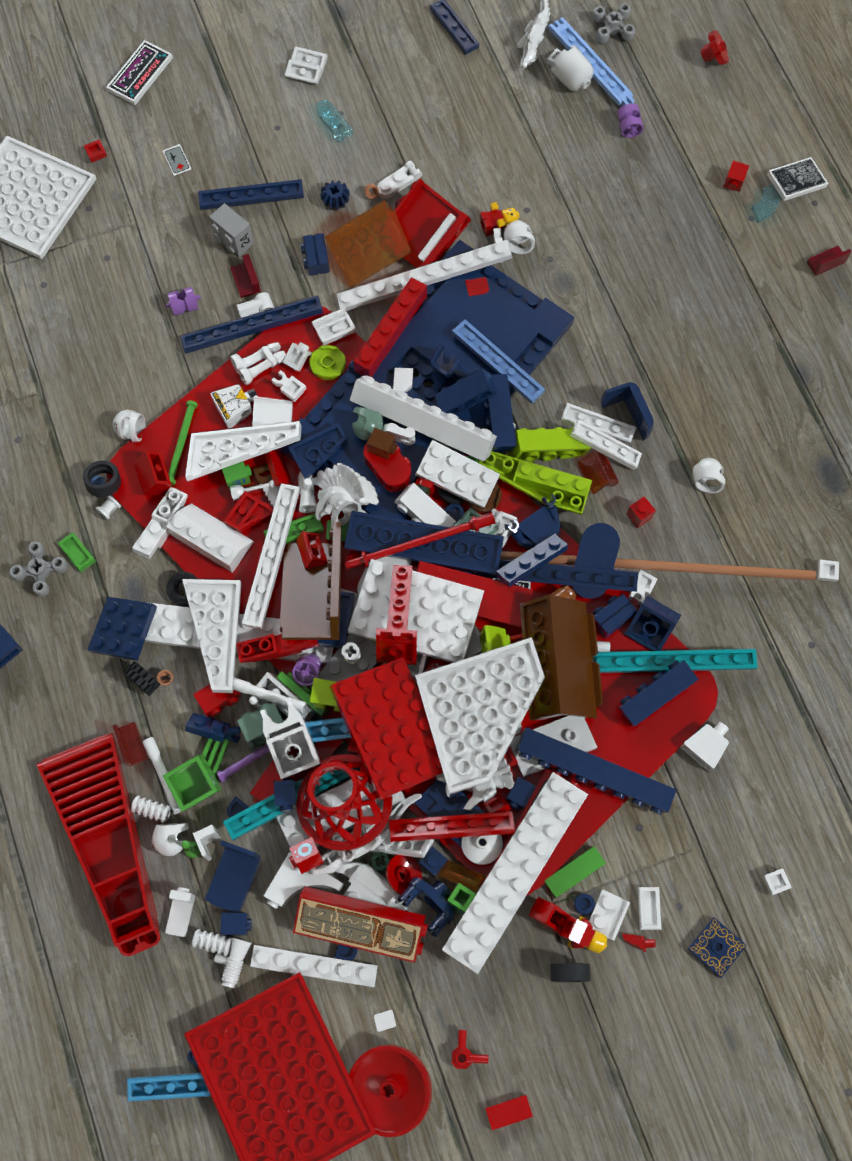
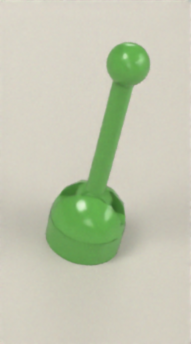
[181,840,201,858]

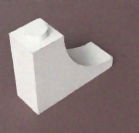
[264,852,344,909]

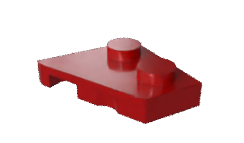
[224,491,274,533]

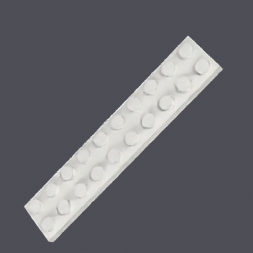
[145,602,334,665]
[442,772,588,974]

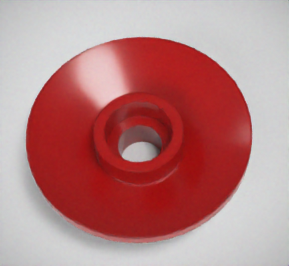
[386,855,422,895]

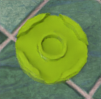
[309,345,346,380]

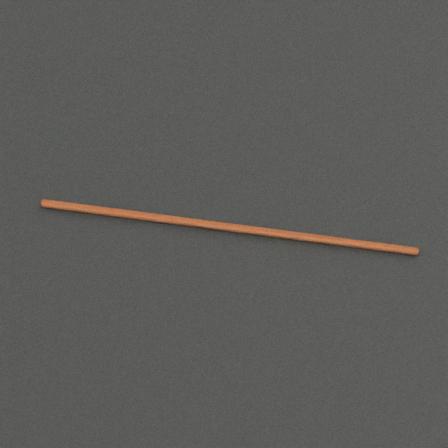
[500,551,816,580]

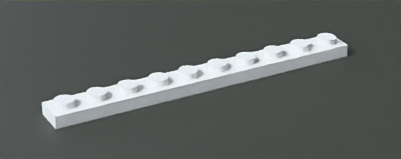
[337,240,512,311]

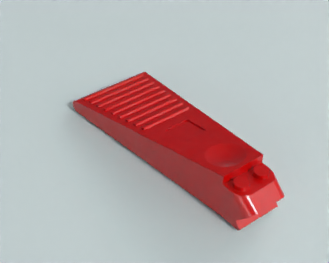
[36,733,160,956]

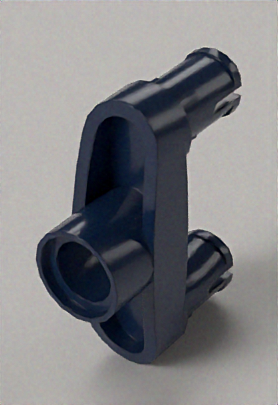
[397,877,455,937]

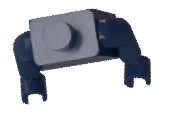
[504,493,560,550]

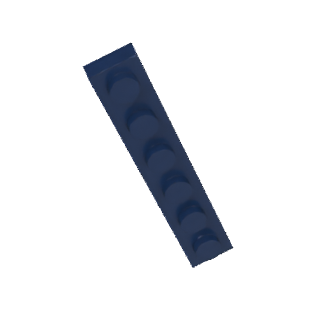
[198,179,304,210]

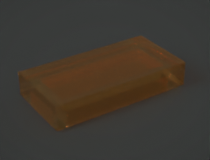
[439,861,486,892]

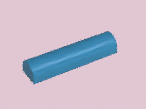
[305,717,351,742]
[127,1073,211,1102]

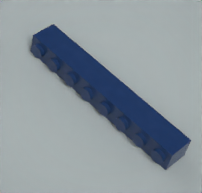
[515,727,677,815]

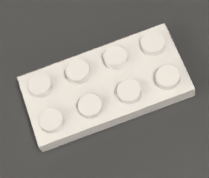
[415,440,500,509]

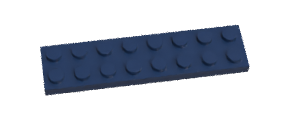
[344,511,504,575]

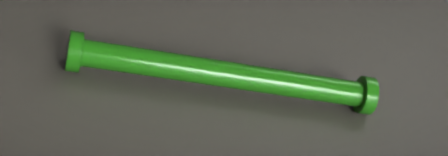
[168,400,198,486]

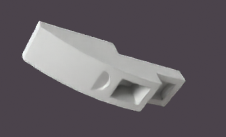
[132,487,188,559]

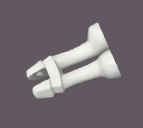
[230,342,286,385]

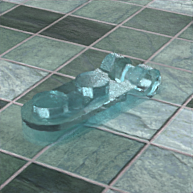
[316,100,354,142]

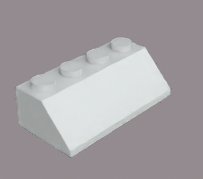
[166,503,254,573]

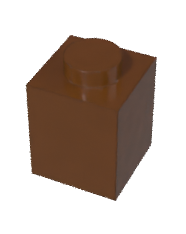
[367,428,398,460]

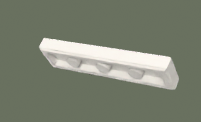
[561,403,636,445]
[570,419,642,470]

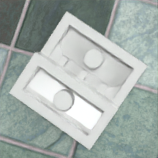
[285,46,328,85]

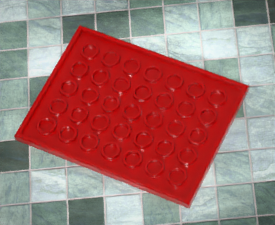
[184,972,377,1161]

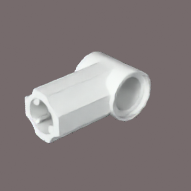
[236,292,274,318]

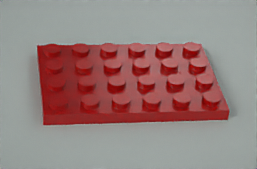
[329,657,443,801]

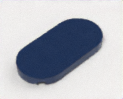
[573,523,620,599]

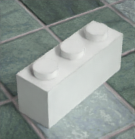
[394,483,455,527]
[256,672,316,722]

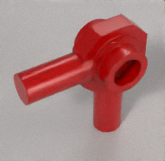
[451,1030,489,1069]

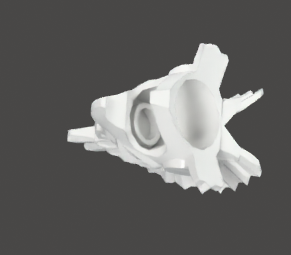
[312,463,379,528]
[446,758,514,810]

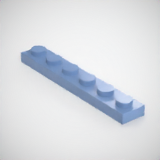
[452,320,545,404]

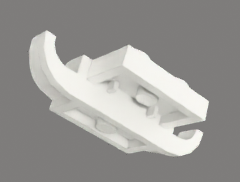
[336,861,408,911]

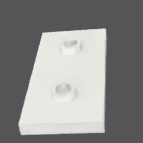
[510,716,597,778]

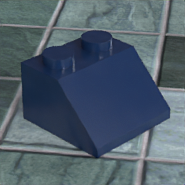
[625,595,681,651]

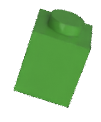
[222,461,252,490]
[447,883,476,915]

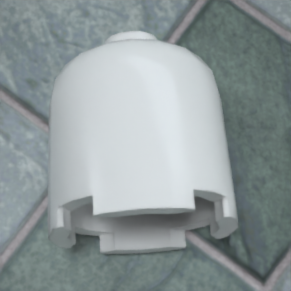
[551,45,594,91]

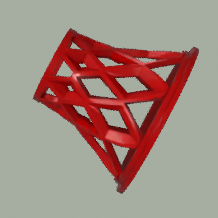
[296,754,393,851]

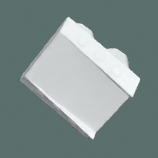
[252,396,293,426]

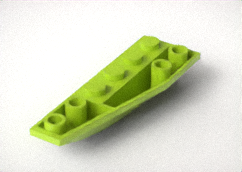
[479,451,592,515]

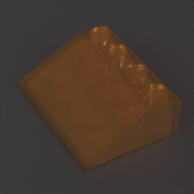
[325,200,411,288]

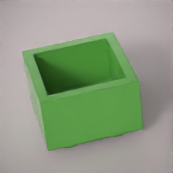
[163,755,222,811]

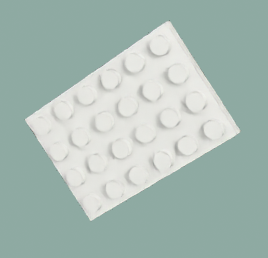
[348,559,484,663]

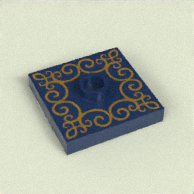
[687,917,747,978]

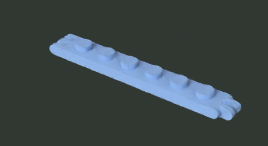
[548,17,635,106]

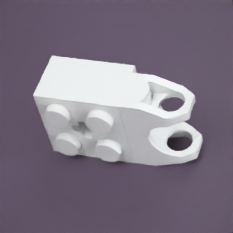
[260,699,321,779]

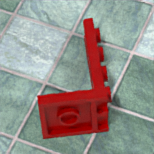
[376,565,417,665]

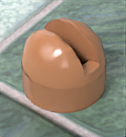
[364,183,379,199]
[157,670,173,686]

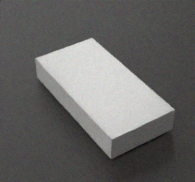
[637,887,662,930]

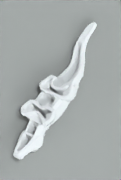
[517,0,551,70]
[310,794,422,875]

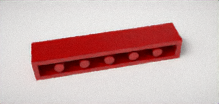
[353,277,427,377]

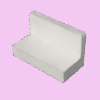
[193,825,221,861]

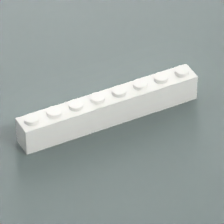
[350,376,497,461]

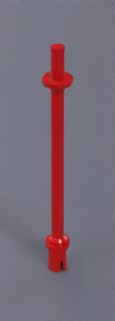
[345,512,496,569]

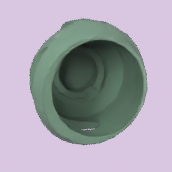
[352,407,383,441]

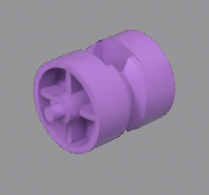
[617,104,644,138]
[165,287,201,316]
[292,653,322,686]

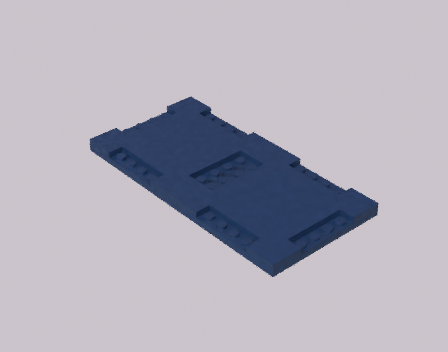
[278,240,575,520]

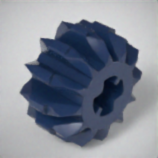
[320,180,350,210]

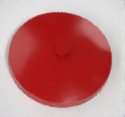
[349,1044,432,1137]

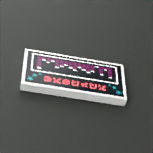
[106,40,173,105]

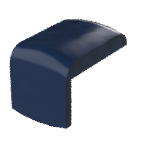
[601,382,654,441]
[205,840,261,912]

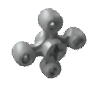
[592,3,635,44]
[9,541,68,597]

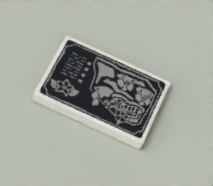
[767,157,828,201]

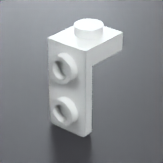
[166,887,195,937]

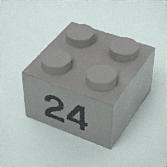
[209,203,254,257]

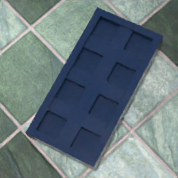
[414,779,486,849]

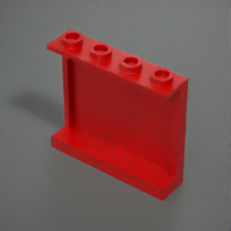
[376,178,471,268]

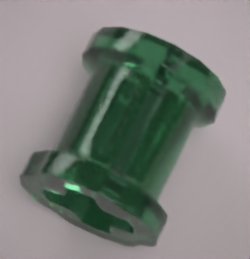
[371,852,390,872]

